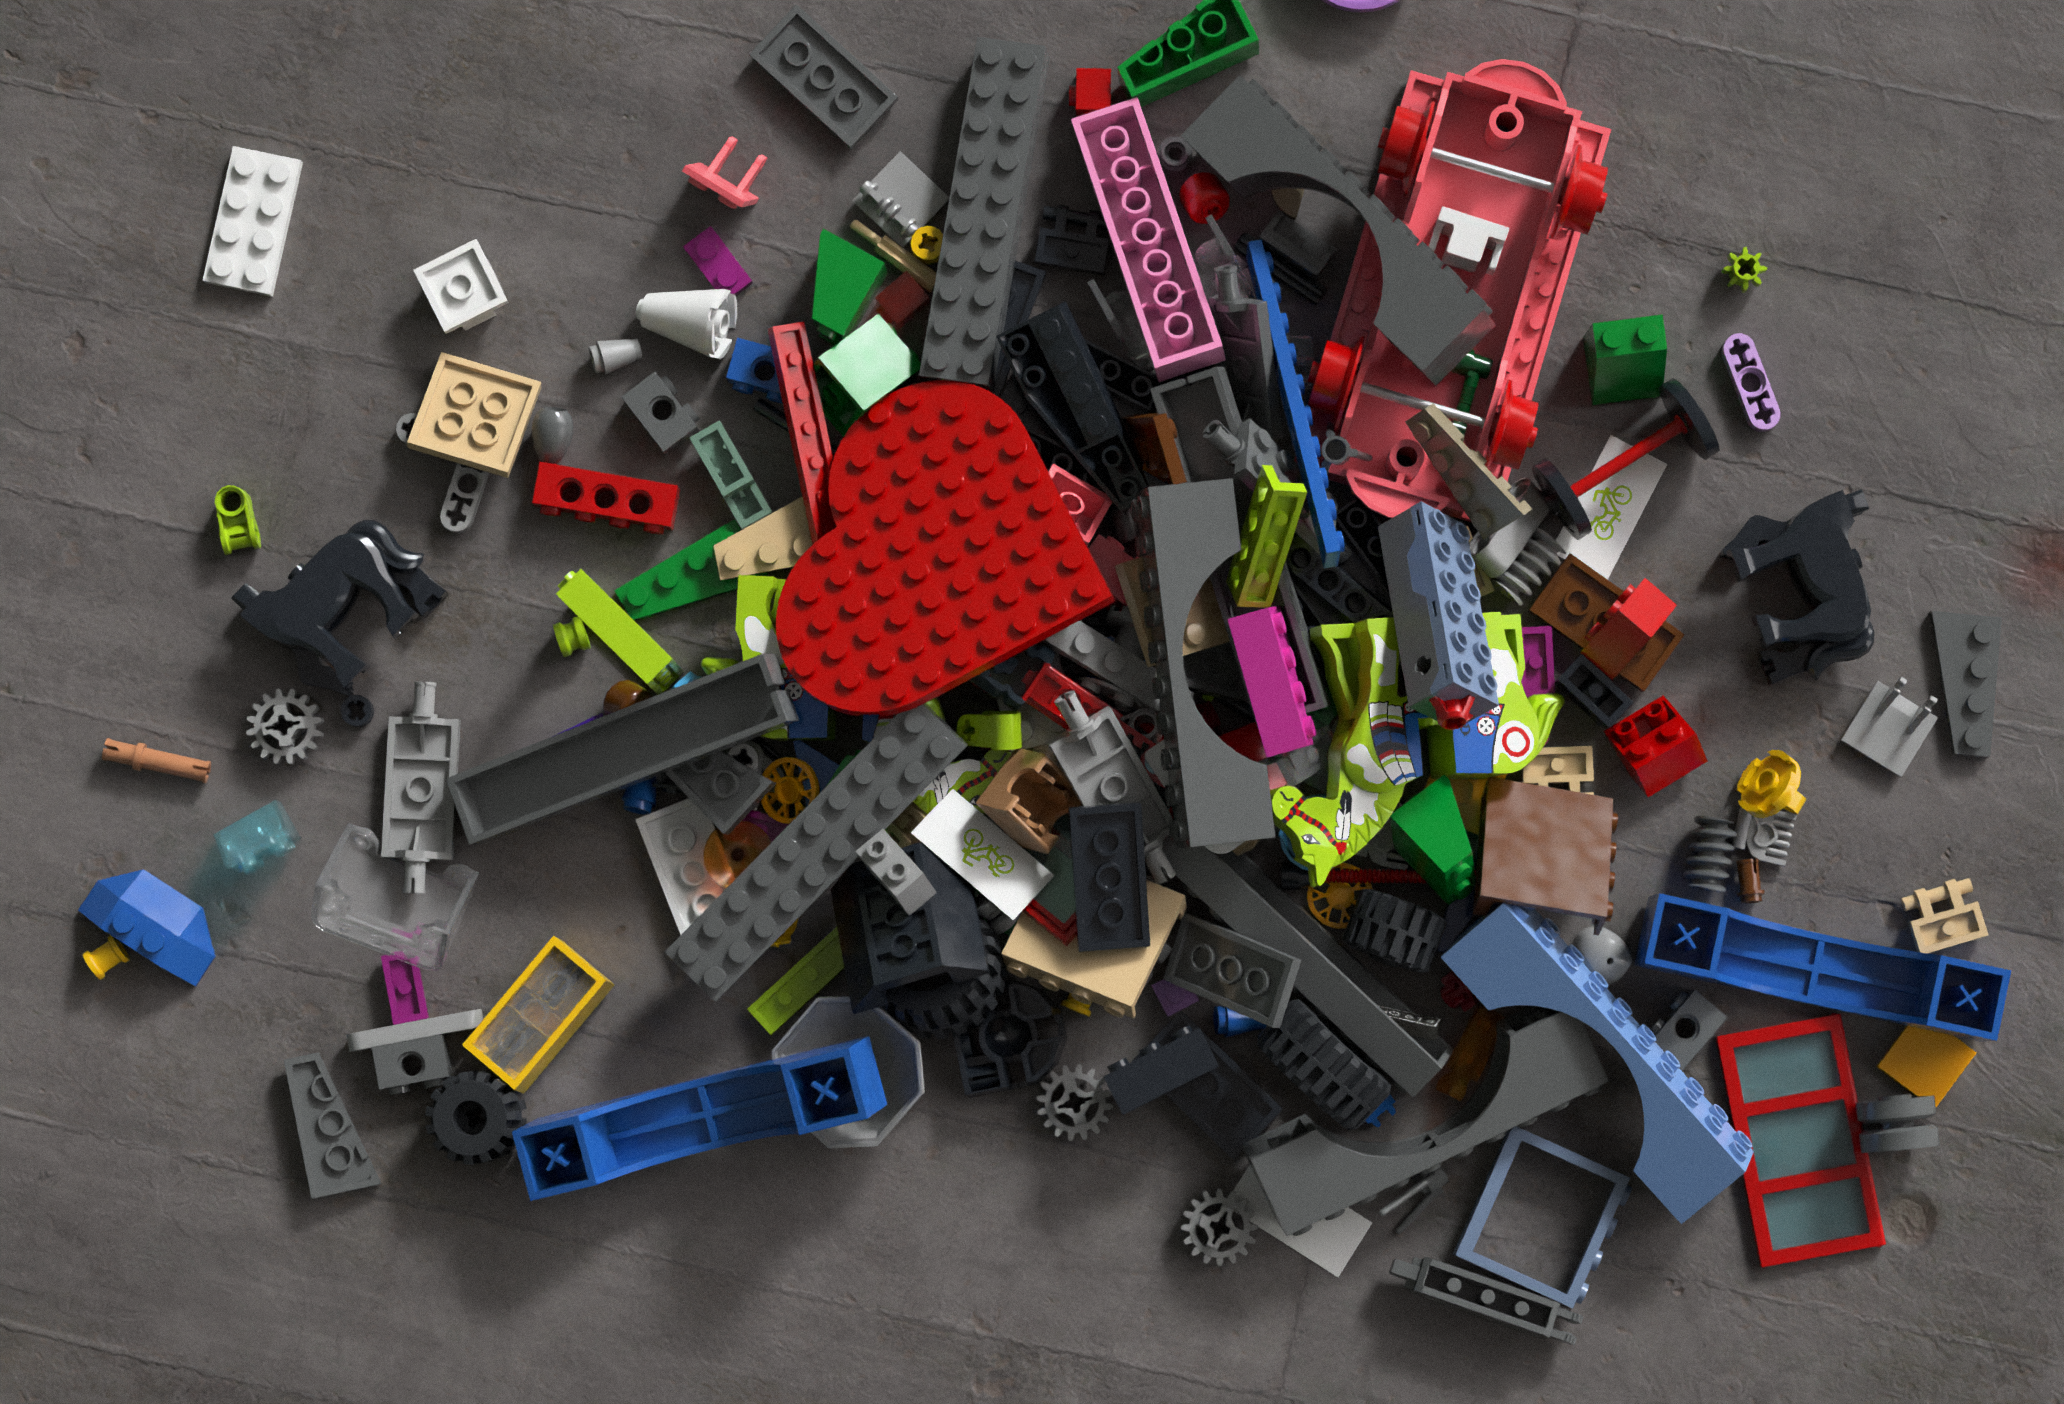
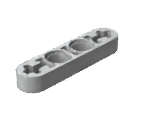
[346,1009,483,1052]

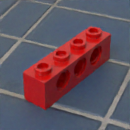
[532,462,681,535]

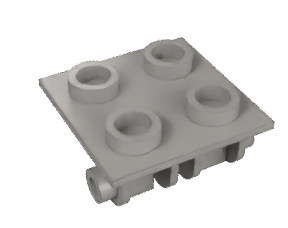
[852,151,950,248]

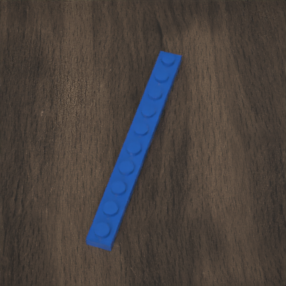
[1246,240,1345,569]

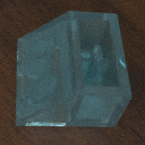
[213,800,301,875]

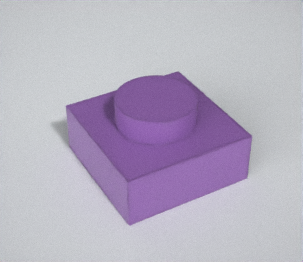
[1151,980,1199,1017]

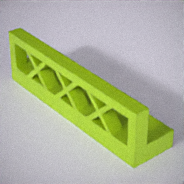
[1226,465,1307,608]

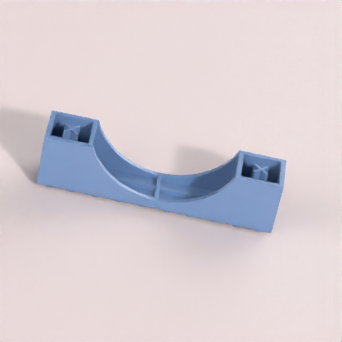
[1441,902,1754,1224]

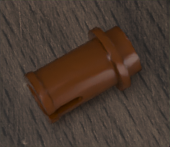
[1736,859,1765,904]

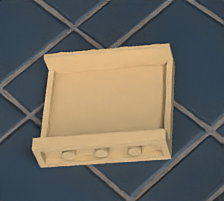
[1001,848,1187,1019]

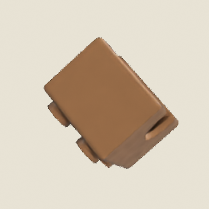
[976,748,1082,854]

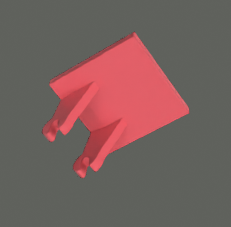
[682,137,767,209]

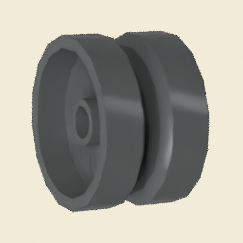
[1855,1094,1940,1153]

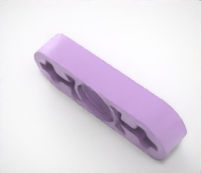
[1721,333,1780,432]

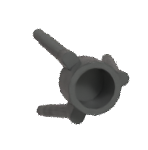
[1321,422,1372,475]
[1379,1167,1449,1235]

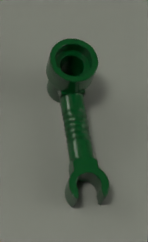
[1451,349,1493,436]

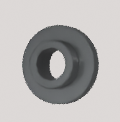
[1158,137,1192,172]

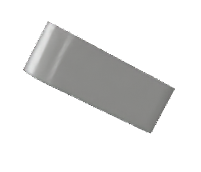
[1469,478,1550,578]

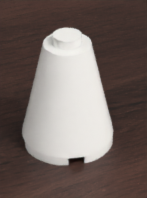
[636,289,737,359]

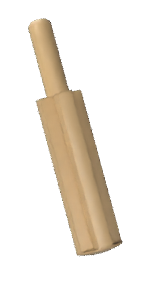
[850,220,937,293]

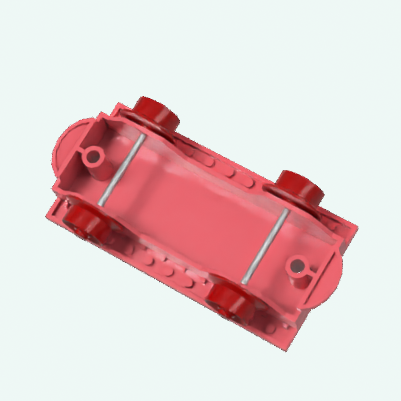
[1294,59,1611,522]

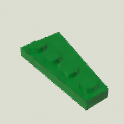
[614,519,769,621]

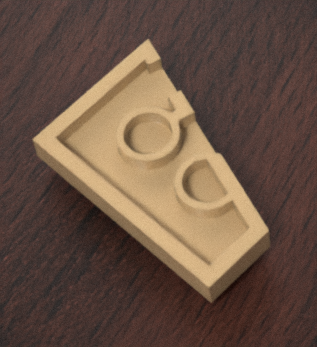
[713,497,813,581]

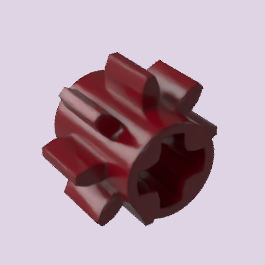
[1440,970,1479,1012]

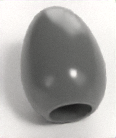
[532,407,573,464]

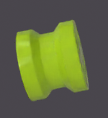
[553,616,591,657]

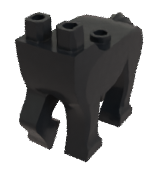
[1719,489,1875,685]
[231,520,449,696]

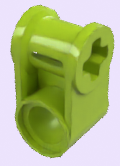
[215,485,261,555]
[957,710,1022,750]

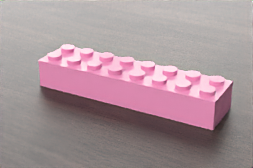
[1071,97,1226,382]

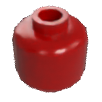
[1179,172,1230,224]

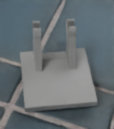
[1840,677,1938,778]

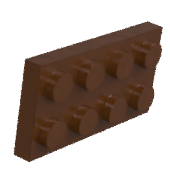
[1528,553,1685,692]

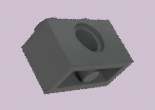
[621,371,700,457]
[1650,990,1728,1071]
[372,1034,453,1095]

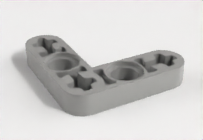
[396,413,490,534]

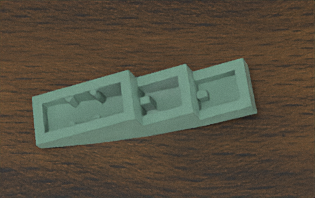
[689,420,773,530]

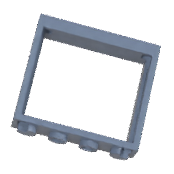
[1453,1126,1632,1308]

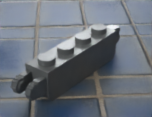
[1389,1257,1583,1346]

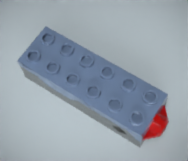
[1378,501,1499,730]

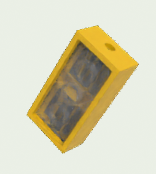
[462,936,614,1094]

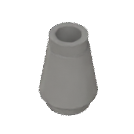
[588,338,642,375]

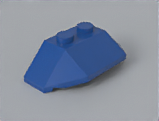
[78,869,216,986]

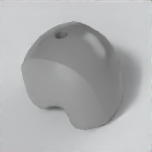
[1571,926,1632,985]

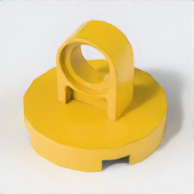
[1737,750,1807,818]

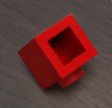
[1069,68,1111,117]

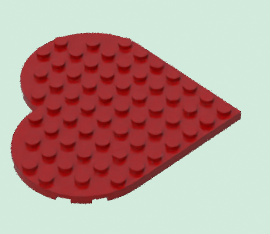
[776,380,1115,717]

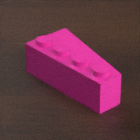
[1227,606,1316,757]

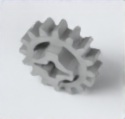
[246,689,324,765]
[1037,1064,1113,1141]
[1181,1188,1258,1266]

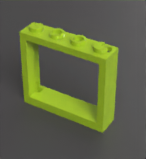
[556,569,684,695]

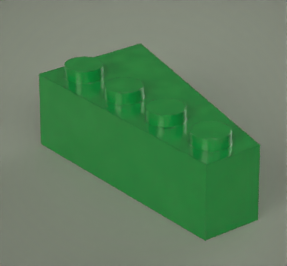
[1117,0,1259,107]

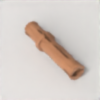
[102,738,211,783]

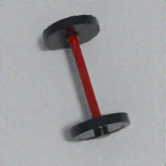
[1532,378,1720,540]

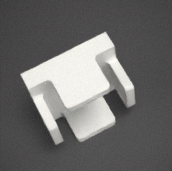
[1428,206,1510,276]
[414,239,509,334]

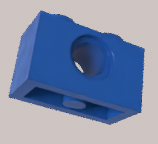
[726,338,783,404]

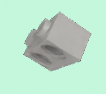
[855,829,937,916]

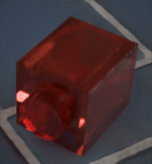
[875,271,930,330]

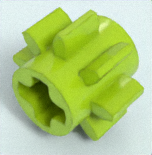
[1721,247,1767,293]

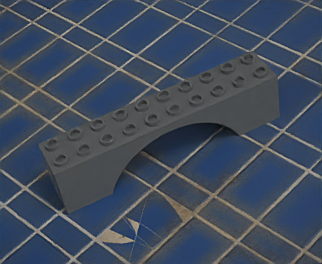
[1181,75,1496,385]
[1131,478,1275,849]
[1241,1006,1609,1236]

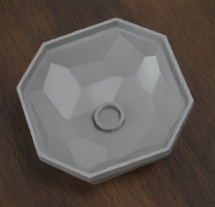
[772,996,925,1148]

